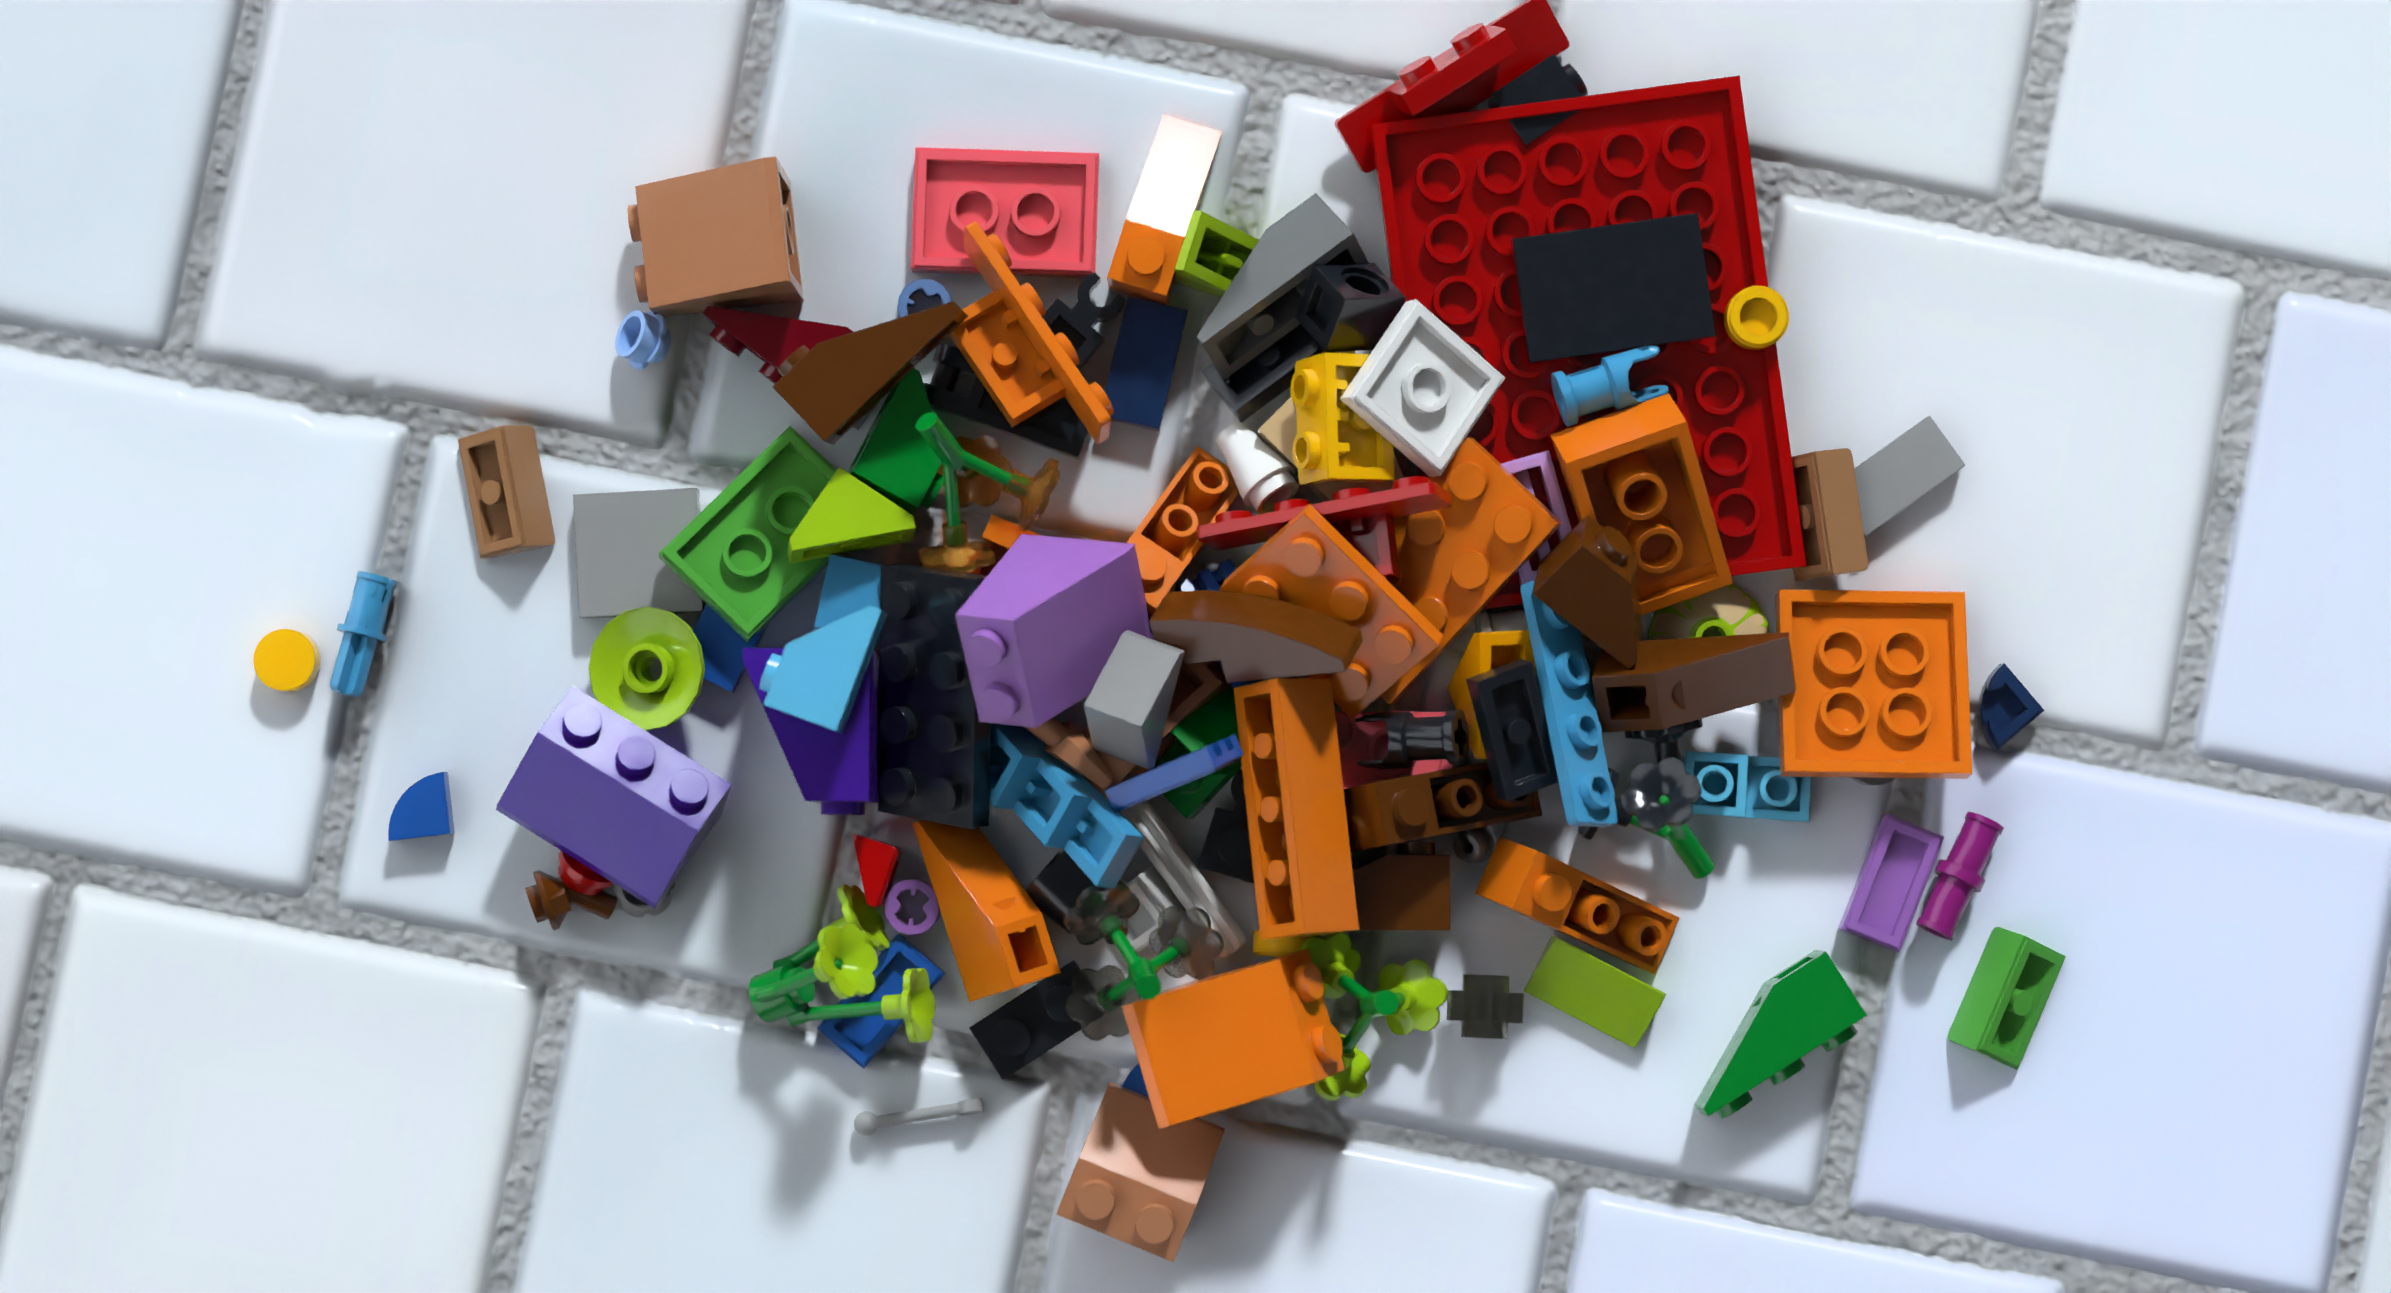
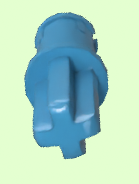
[330,571,397,697]

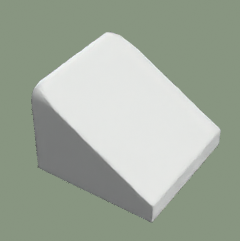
[1095,865,1189,953]

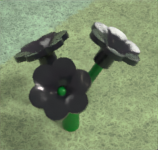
[1578,719,1715,879]

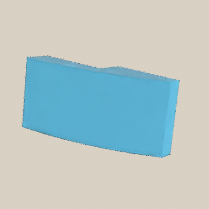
[1685,751,1812,822]

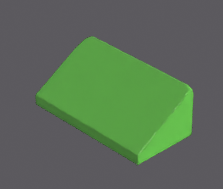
[1948,927,2066,1070]

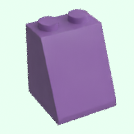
[955,534,1153,728]

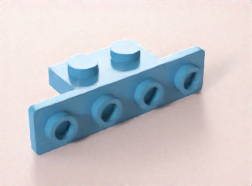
[1520,581,1618,827]

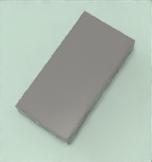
[1854,415,1966,537]

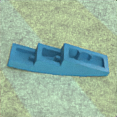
[989,723,1144,888]

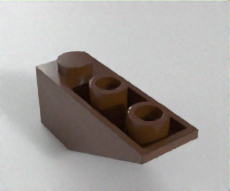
[1592,632,1796,732]
[1344,762,1543,852]

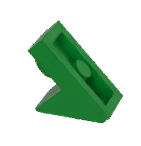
[1153,686,1242,819]

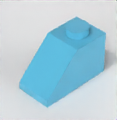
[759,605,887,734]

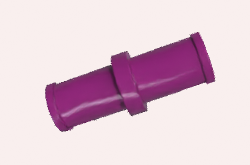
[1916,811,2004,941]

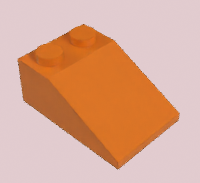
[1551,393,1733,615]

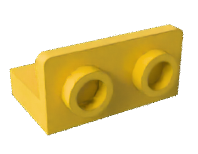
[1290,352,1395,485]

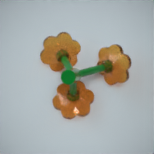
[915,412,1060,573]

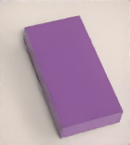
[1838,814,1944,952]

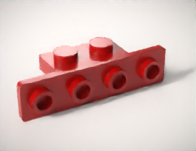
[1335,0,1569,173]
[1197,476,1452,581]

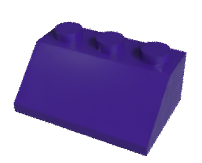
[496,686,732,909]

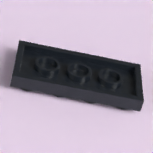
[878,563,991,830]

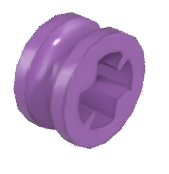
[884,879,941,935]

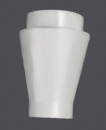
[1215,421,1299,514]

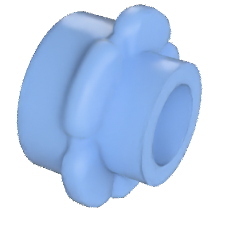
[615,310,671,370]

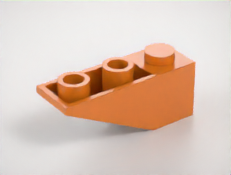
[1127,446,1239,619]
[912,820,1061,1002]
[1475,837,1679,974]

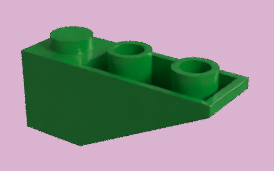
[1694,950,1867,1118]

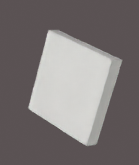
[1340,299,1505,477]

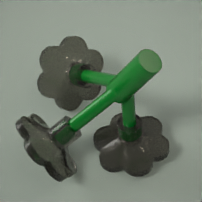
[1064,879,1224,1041]

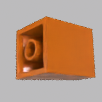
[1122,948,1345,1129]

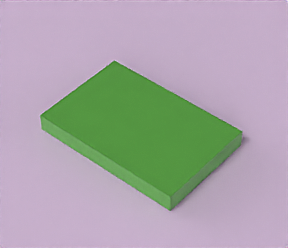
[659,426,837,643]

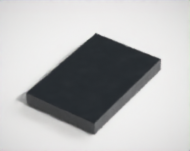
[1511,213,1716,364]

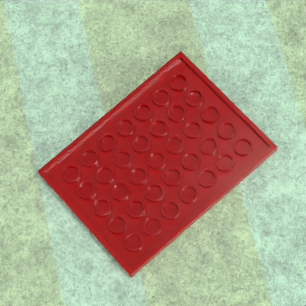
[1370,75,1806,610]

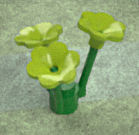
[749,884,936,1043]

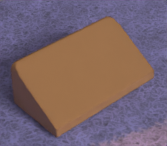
[458,425,555,559]
[1792,448,1868,581]

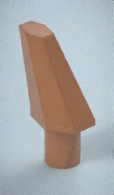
[1026,718,1112,790]

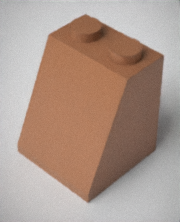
[628,156,804,317]

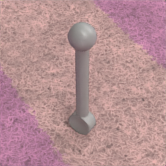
[854,1098,984,1136]

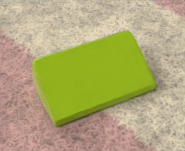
[1523,936,1667,1049]

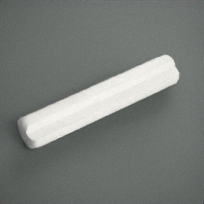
[1119,800,1247,957]

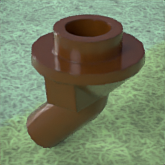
[525,870,617,931]

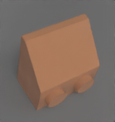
[1056,1081,1225,1262]

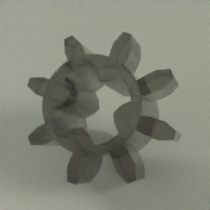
[1447,974,1524,1039]

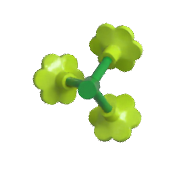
[1301,932,1448,1101]

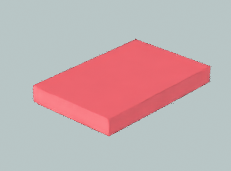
[911,147,1100,278]

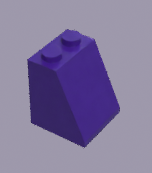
[742,648,880,815]

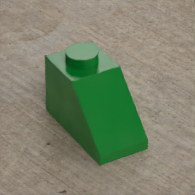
[847,368,944,514]

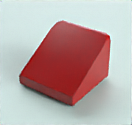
[853,833,903,907]

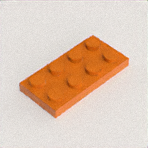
[1380,437,1562,705]

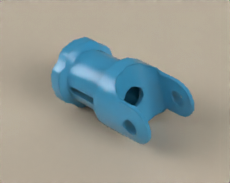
[1551,346,1669,427]

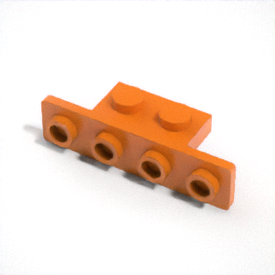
[949,221,1114,444]

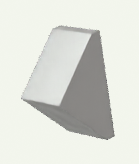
[1084,630,1185,770]

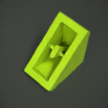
[1175,210,1259,298]
[788,467,916,564]

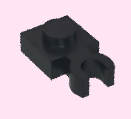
[1042,273,1125,370]
[1198,769,1254,884]

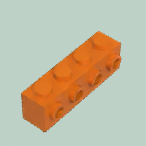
[1233,678,1359,940]

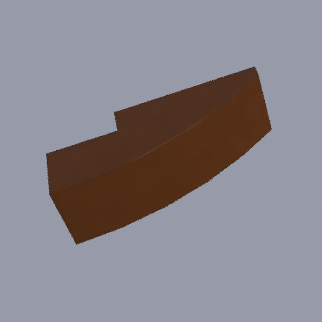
[1149,590,1363,682]

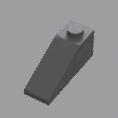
[1196,193,1369,380]

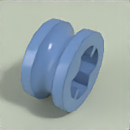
[897,279,952,318]

